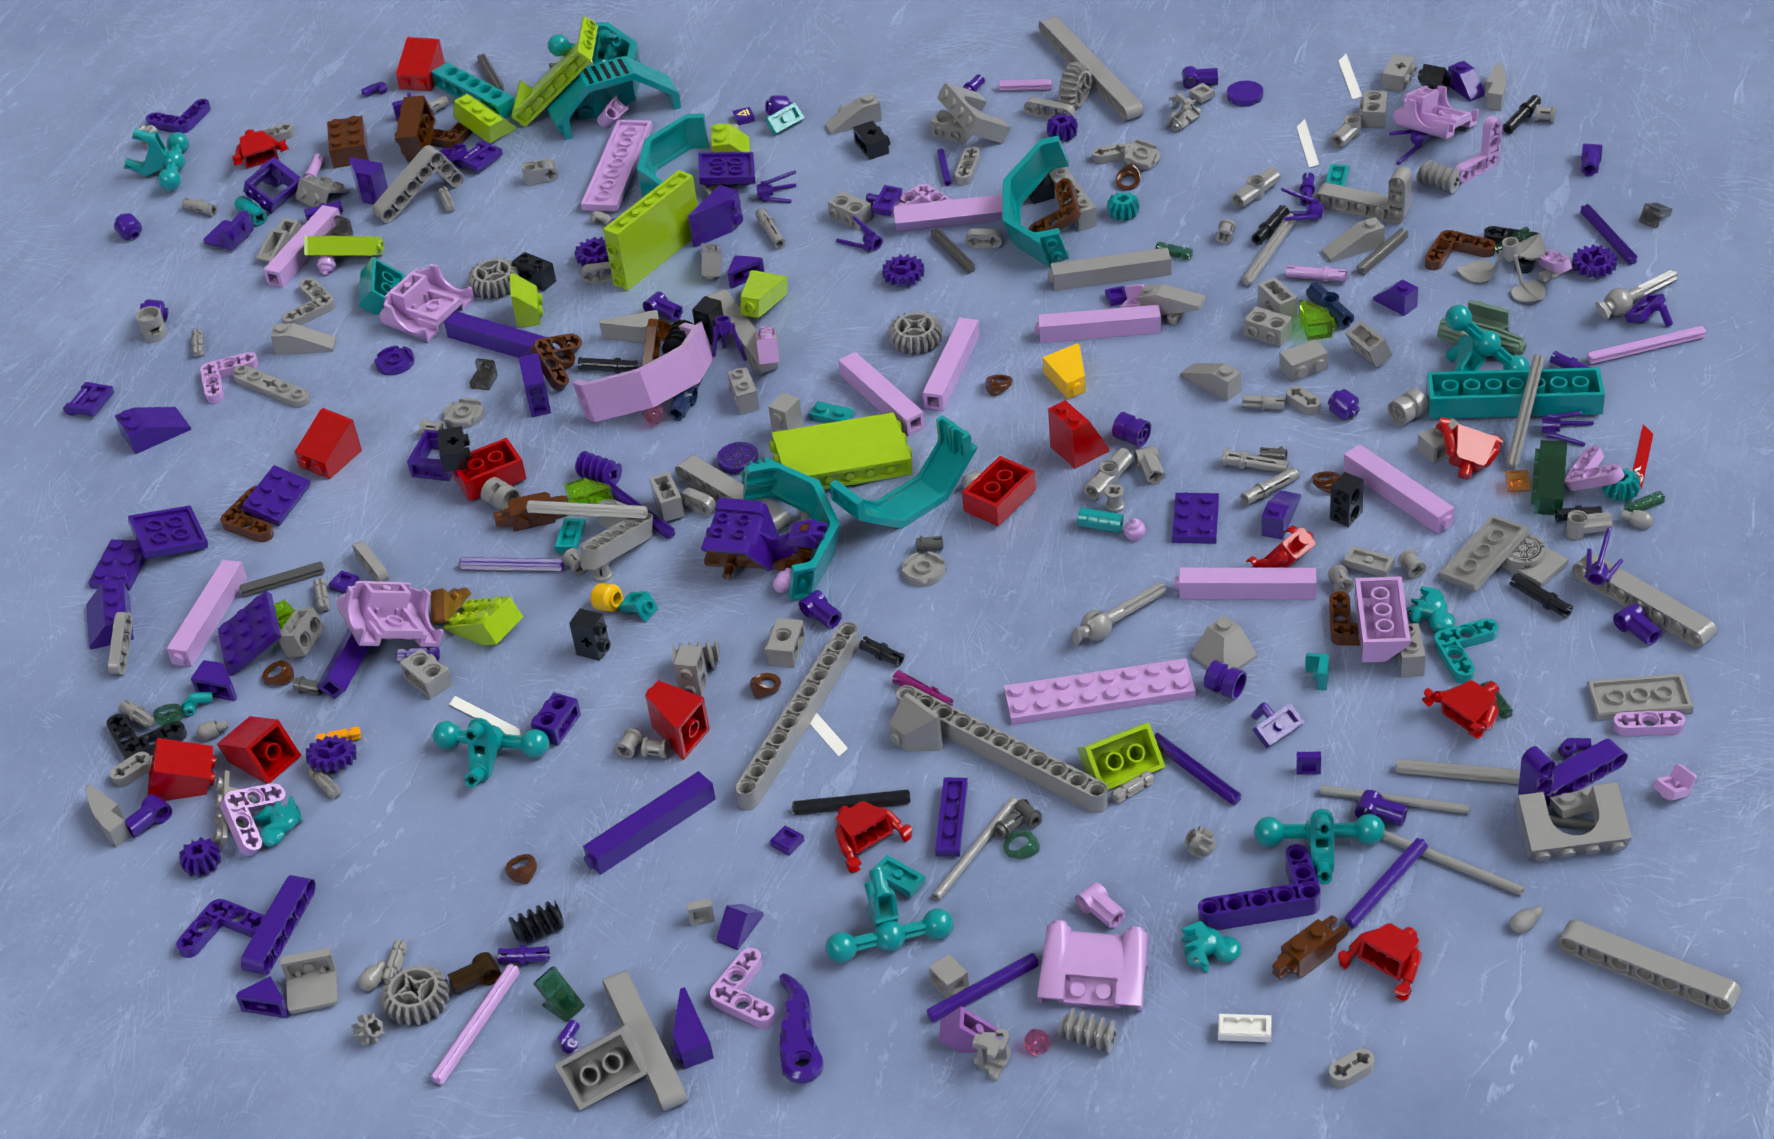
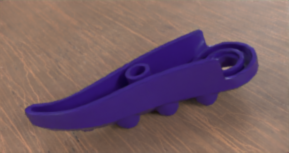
[779,973,824,1084]

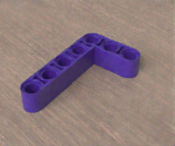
[1518,738,1628,808]
[1198,844,1321,930]

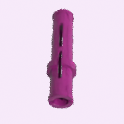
[892,670,954,706]

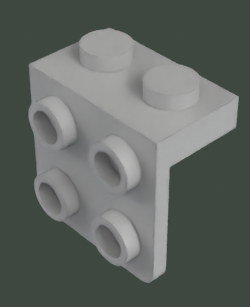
[295,176,349,207]
[281,948,338,1014]

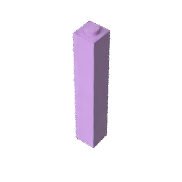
[894,194,1003,231]
[263,205,342,288]
[1035,305,1161,343]
[923,317,980,411]
[838,352,925,436]
[1344,444,1454,534]
[167,560,247,667]
[1175,568,1316,600]

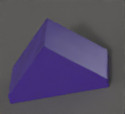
[727,255,765,289]
[716,904,764,950]
[236,976,289,1019]

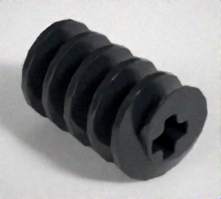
[662,319,694,354]
[508,900,564,945]

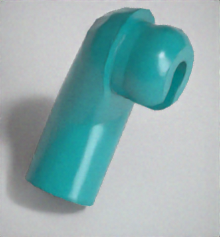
[181,692,212,716]

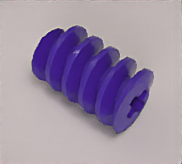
[575,451,622,485]

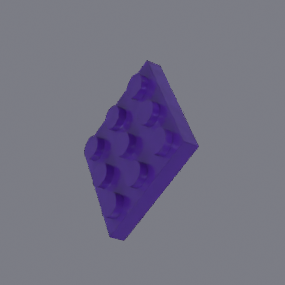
[698,152,755,186]
[128,505,208,559]
[218,590,281,676]

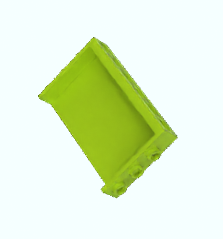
[511,16,598,127]
[603,170,698,291]
[769,412,912,490]

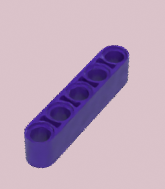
[241,875,316,975]

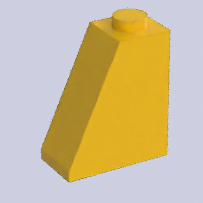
[1042,343,1086,399]

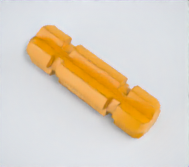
[316,726,362,741]

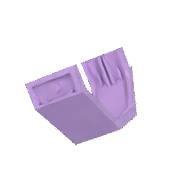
[572,322,715,422]

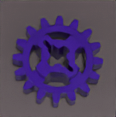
[574,237,609,267]
[1572,244,1617,279]
[882,254,925,287]
[306,735,357,773]

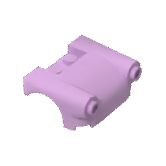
[1393,86,1479,139]
[380,264,475,343]
[336,581,444,647]
[1037,920,1149,1012]

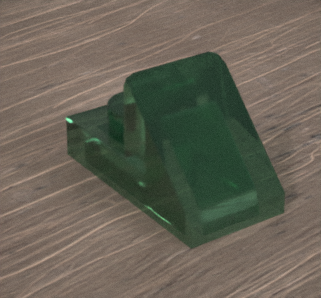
[533,966,585,1022]

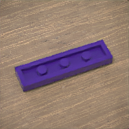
[935,777,968,857]

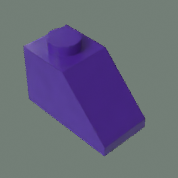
[1448,60,1485,102]
[1373,279,1418,316]
[191,660,237,701]

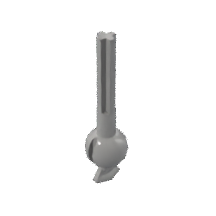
[1595,270,1678,320]
[1071,583,1166,646]

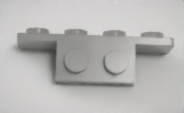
[213,770,252,853]

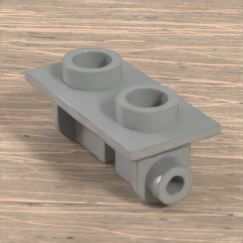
[1166,99,1201,131]

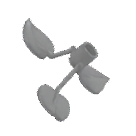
[1457,233,1546,303]

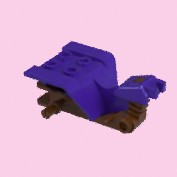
[701,498,827,580]

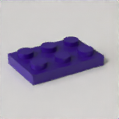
[242,465,311,526]
[1172,492,1219,544]
[88,539,146,590]

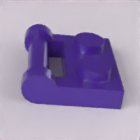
[455,141,503,173]
[63,382,115,417]

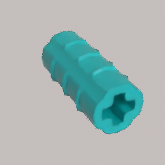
[234,195,267,226]
[1077,507,1124,534]

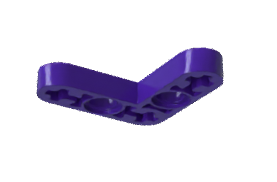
[145,99,211,134]
[176,899,264,958]

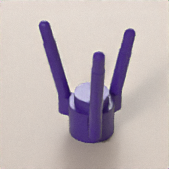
[1389,129,1430,165]
[757,170,796,203]
[1281,187,1323,221]
[836,216,883,252]
[712,316,747,361]
[1542,411,1594,446]
[1584,527,1623,585]

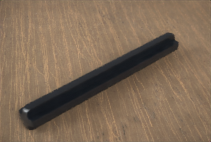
[792,789,911,815]

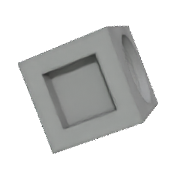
[929,954,969,999]

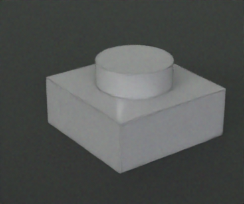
[1189,83,1215,103]
[686,898,715,926]

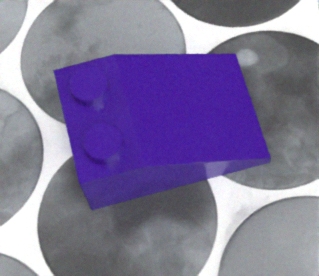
[688,185,743,247]
[115,407,191,454]

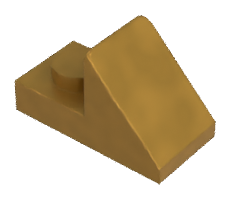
[430,587,471,625]

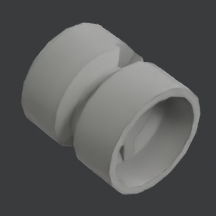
[136,306,168,343]
[1388,388,1429,426]
[481,477,521,511]

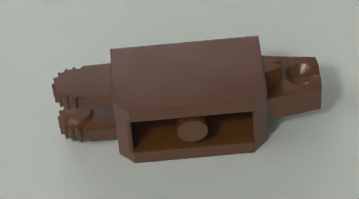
[494,492,569,531]
[1272,915,1350,980]

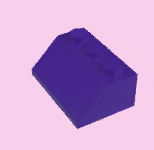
[86,579,134,650]

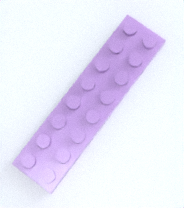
[581,120,653,212]
[1004,658,1196,725]

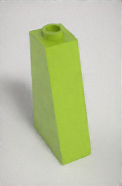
[304,235,384,255]
[741,270,788,318]

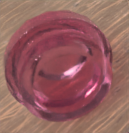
[642,407,663,427]
[1024,1029,1051,1055]

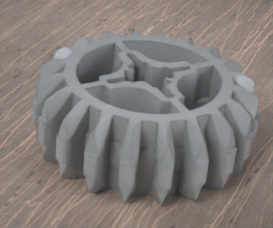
[1058,62,1092,111]
[468,257,519,300]
[888,311,942,355]
[381,963,450,1027]

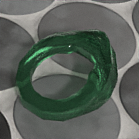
[153,703,184,726]
[1003,830,1040,859]

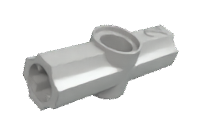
[1231,167,1281,209]
[1084,448,1133,501]

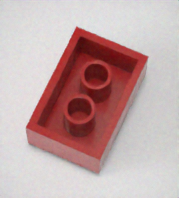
[452,437,527,502]
[962,456,1036,526]

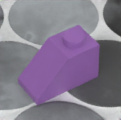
[939,1007,1000,1052]

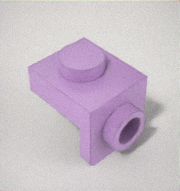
[1120,284,1144,308]
[1652,764,1697,801]

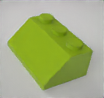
[453,94,516,144]
[1077,722,1166,790]

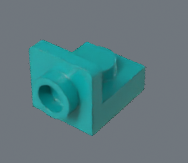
[618,591,658,621]
[1305,653,1329,691]

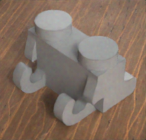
[972,1029,1011,1082]

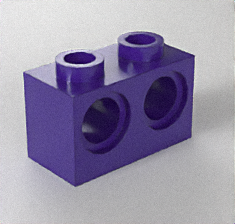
[531,692,581,746]

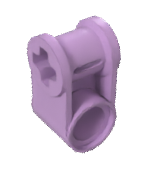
[597,95,629,128]

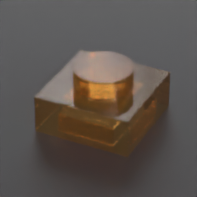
[1505,470,1530,492]

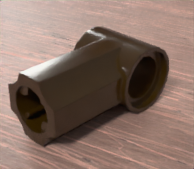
[447,952,501,994]

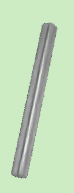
[1242,213,1297,286]
[1506,354,1545,469]
[526,500,648,519]
[1395,759,1520,784]

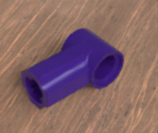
[1181,66,1218,90]
[1581,143,1603,176]
[643,291,683,321]
[798,590,842,629]
[1613,603,1662,646]
[1354,790,1408,826]
[125,794,173,838]

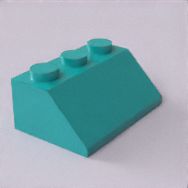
[358,257,405,315]

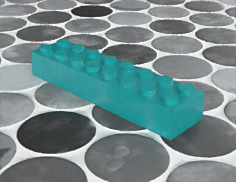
[1426,367,1605,419]

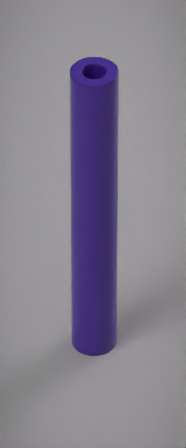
[937,149,951,186]

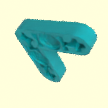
[1434,618,1499,684]

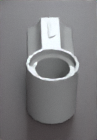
[1330,114,1361,149]
[1134,446,1165,485]
[1565,510,1613,540]

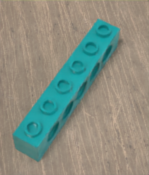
[431,62,515,118]

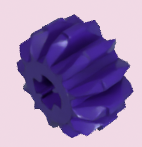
[1047,113,1078,142]
[179,837,221,878]

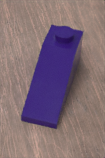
[1262,490,1301,540]
[671,987,714,1069]

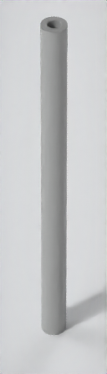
[1320,785,1470,815]
[932,797,1018,901]
[1382,831,1525,896]

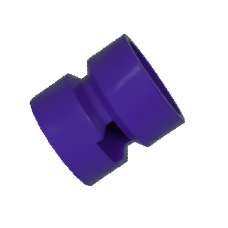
[1112,412,1152,447]
[1203,660,1247,700]

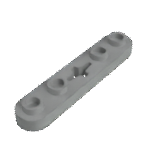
[232,365,311,408]

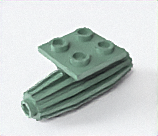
[1437,300,1527,356]

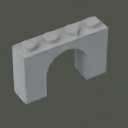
[937,82,1011,144]
[1515,782,1632,861]

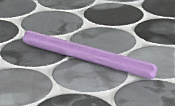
[1587,326,1706,364]
[431,964,520,1085]

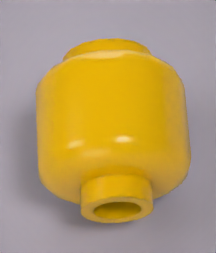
[590,583,623,612]

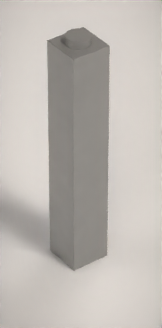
[1048,247,1171,291]

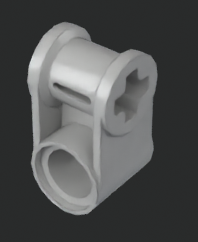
[521,158,558,186]

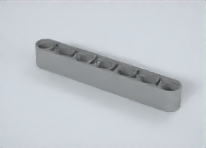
[706,289,778,375]
[675,455,791,532]
[1572,553,1717,648]
[1557,920,1741,1014]
[602,970,688,1112]

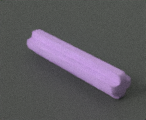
[999,79,1052,91]

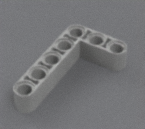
[372,145,464,223]
[1314,166,1412,224]
[581,499,653,570]

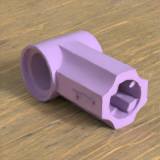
[1075,882,1125,929]

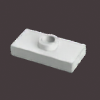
[1218,1014,1271,1042]

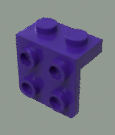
[203,210,254,250]

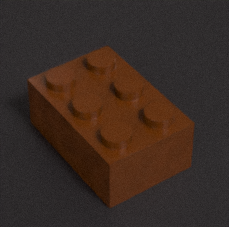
[394,95,436,162]
[327,115,369,168]

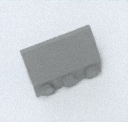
[555,1022,649,1110]

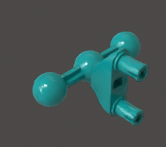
[548,30,623,64]
[124,128,189,191]
[1445,305,1530,371]
[432,718,550,788]
[1253,809,1385,884]
[825,867,954,963]

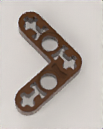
[431,121,473,149]
[1028,178,1081,232]
[1425,230,1496,271]
[642,318,672,366]
[530,333,582,391]
[220,486,274,543]
[1329,591,1360,646]

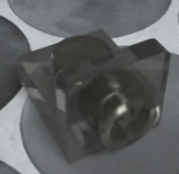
[1639,202,1673,228]
[324,215,354,236]
[469,358,498,391]

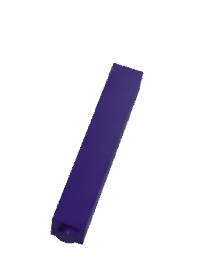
[444,311,553,363]
[317,628,370,699]
[583,771,716,875]

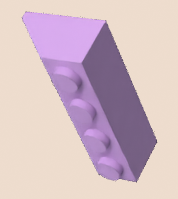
[1354,576,1411,663]

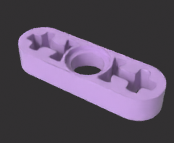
[1537,249,1572,273]
[1613,711,1685,736]

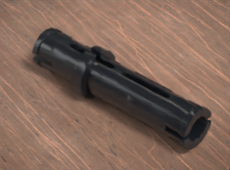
[1503,95,1541,134]
[1252,205,1289,245]
[578,357,638,374]
[1510,573,1573,618]

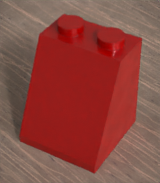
[396,37,445,91]
[1048,400,1109,469]
[295,408,362,479]
[645,680,710,760]
[217,716,301,784]
[147,738,216,801]

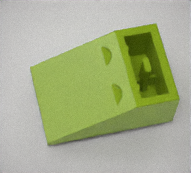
[443,596,524,646]

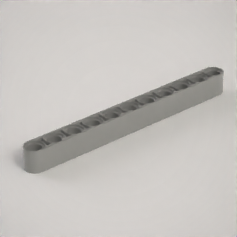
[1038,16,1144,121]
[735,622,860,810]
[896,685,1108,813]

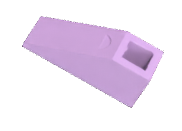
[756,325,780,365]

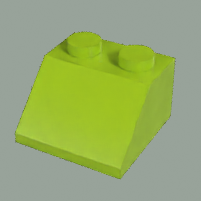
[711,123,750,152]
[510,273,544,328]

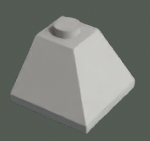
[1191,615,1257,669]
[889,692,943,751]

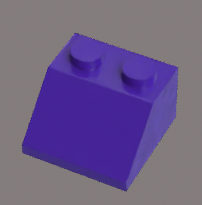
[349,157,388,204]

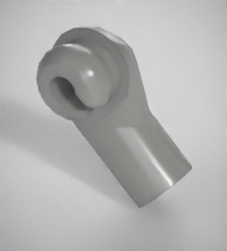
[590,211,612,226]

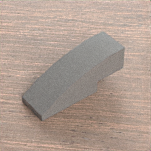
[1485,62,1506,111]
[256,218,302,262]
[86,784,131,847]

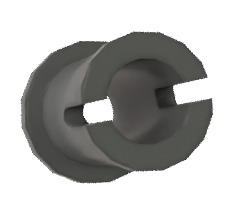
[1259,446,1288,461]
[916,535,943,553]
[293,676,323,696]
[1015,799,1042,828]
[993,811,1024,839]

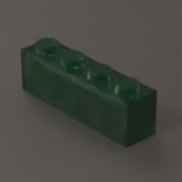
[1531,440,1567,516]

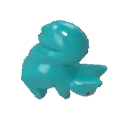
[1406,586,1455,632]
[254,796,303,847]
[1181,921,1242,973]

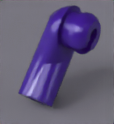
[361,81,388,97]
[1558,738,1591,758]
[558,1020,580,1054]

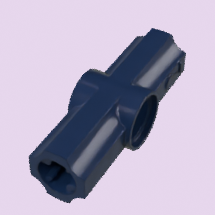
[1306,282,1354,329]
[667,380,702,421]

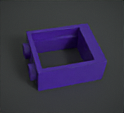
[243,157,301,214]
[518,353,551,418]
[407,430,453,481]

